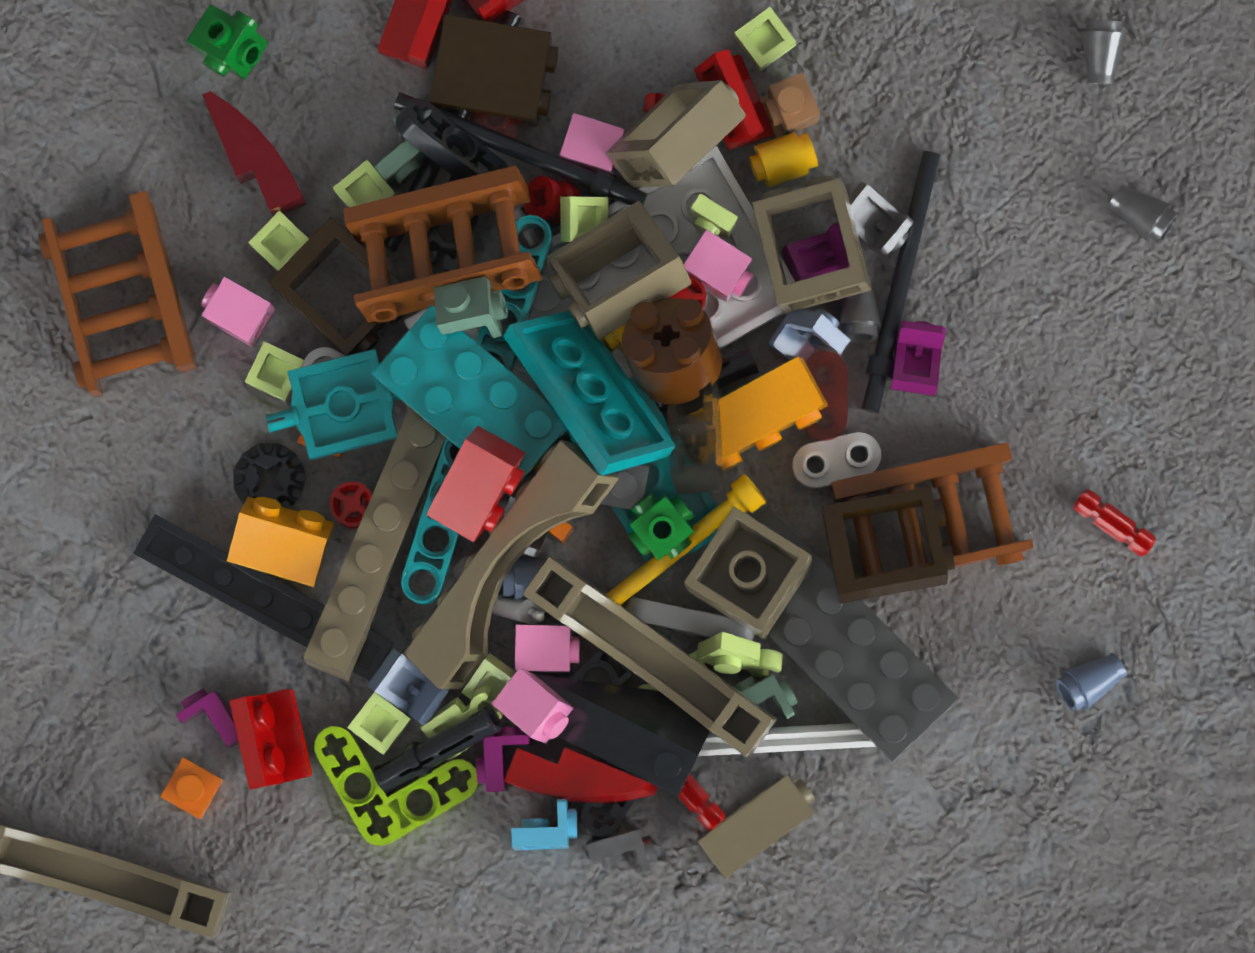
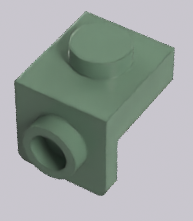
[375,112,427,186]
[434,276,507,338]
[733,675,798,720]

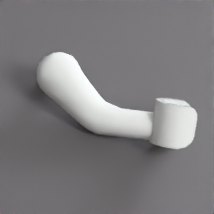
[453,556,545,624]

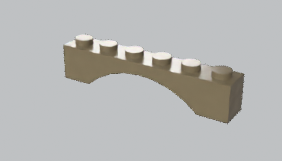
[304,407,446,681]
[403,441,619,690]
[523,557,777,757]
[0,822,232,938]

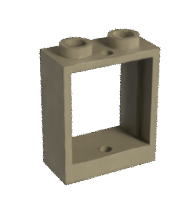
[605,80,747,188]
[752,176,872,314]
[546,201,692,340]
[696,775,815,879]

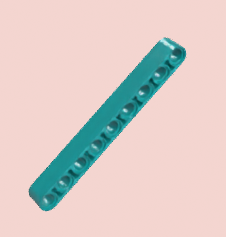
[401,215,552,605]

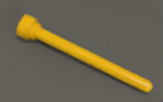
[606,474,767,605]

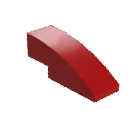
[504,747,657,803]

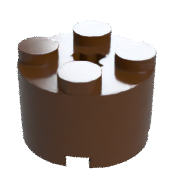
[622,298,722,405]

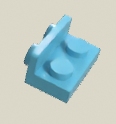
[511,799,578,850]

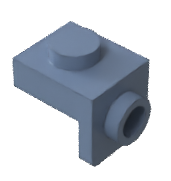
[769,309,850,363]
[367,649,449,725]

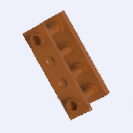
[343,165,542,323]
[38,191,198,397]
[829,442,1033,580]

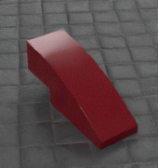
[202,91,307,216]

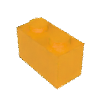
[227,497,335,587]

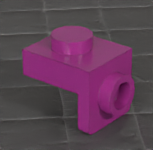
[781,222,850,282]
[891,321,946,396]
[176,688,239,747]
[476,726,532,792]

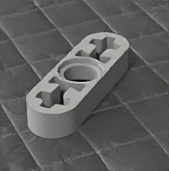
[625,597,754,641]

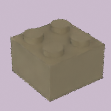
[684,507,813,640]

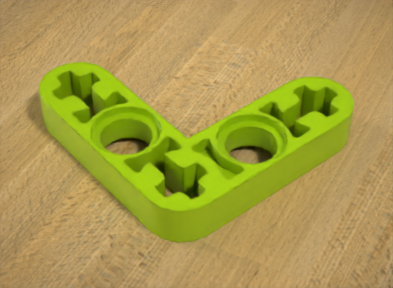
[314,726,479,846]

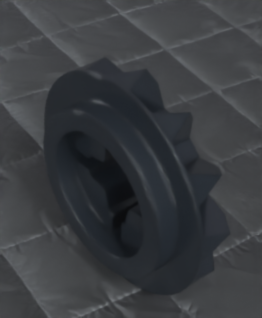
[233,443,305,509]

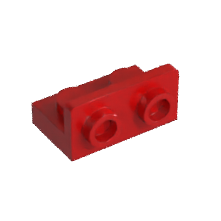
[229,688,312,790]

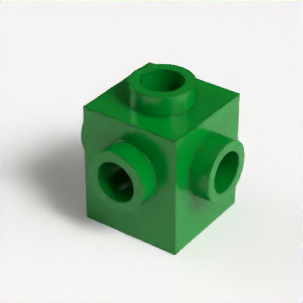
[186,4,269,80]
[628,490,695,560]

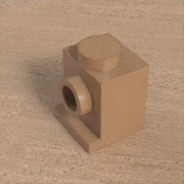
[760,72,820,138]

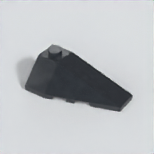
[535,674,710,796]

